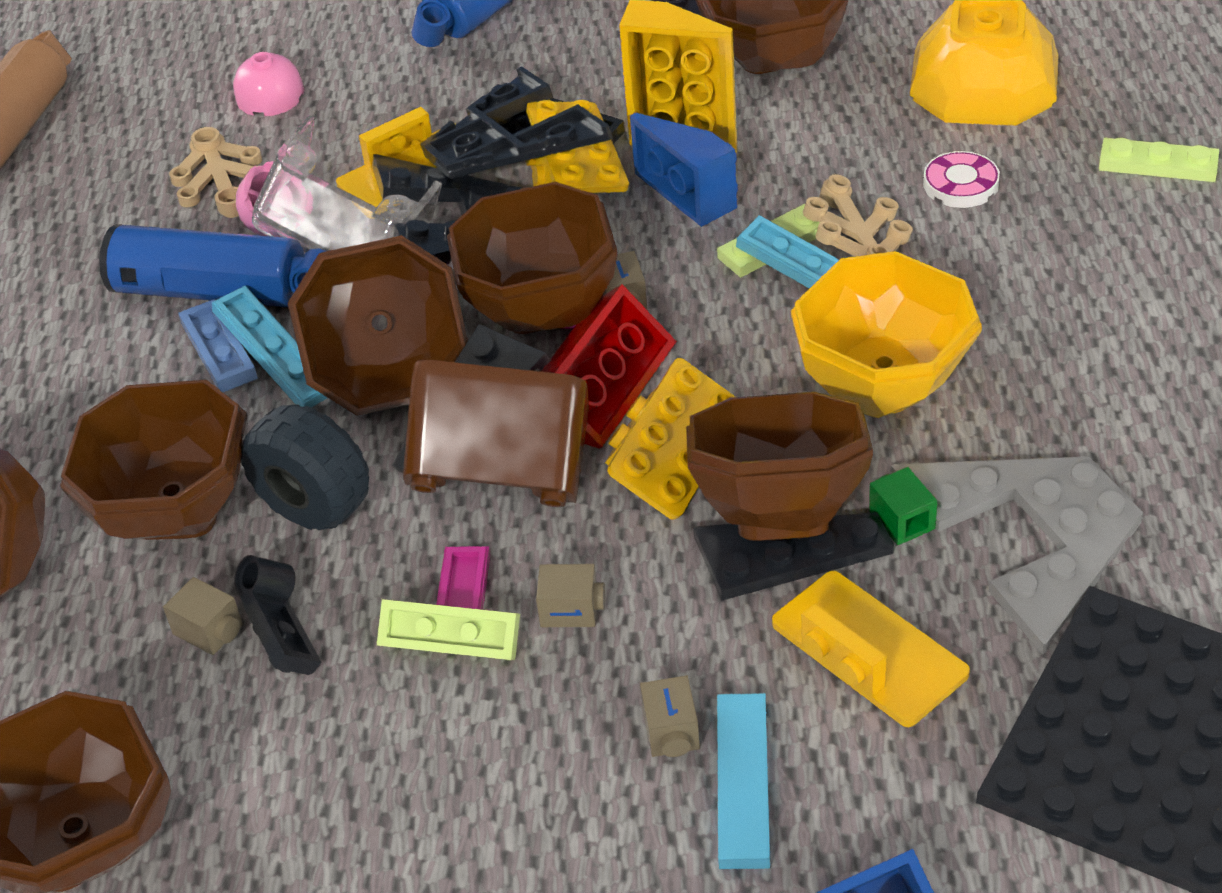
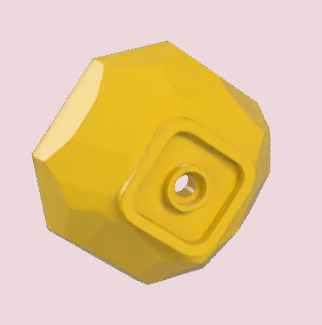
[910,0,1058,126]
[791,251,982,418]

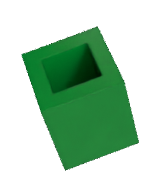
[869,467,937,546]

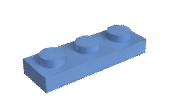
[178,299,258,392]

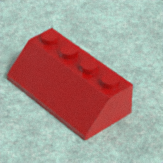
[541,284,677,449]

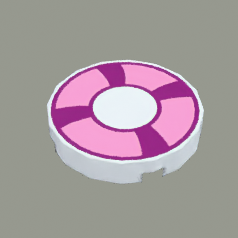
[923,151,1000,208]

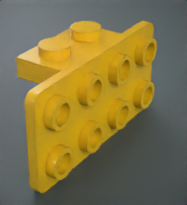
[525,100,629,193]
[336,107,456,218]
[605,358,735,520]
[772,571,970,727]

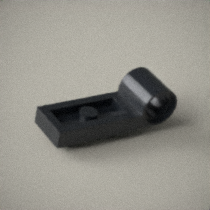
[234,555,321,675]

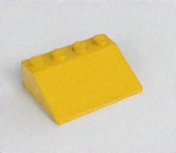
[619,0,737,153]

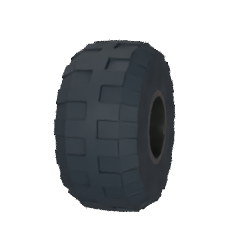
[241,404,369,531]

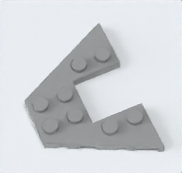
[891,456,1143,654]

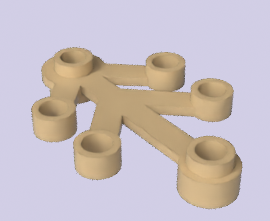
[169,127,262,218]
[803,174,913,257]

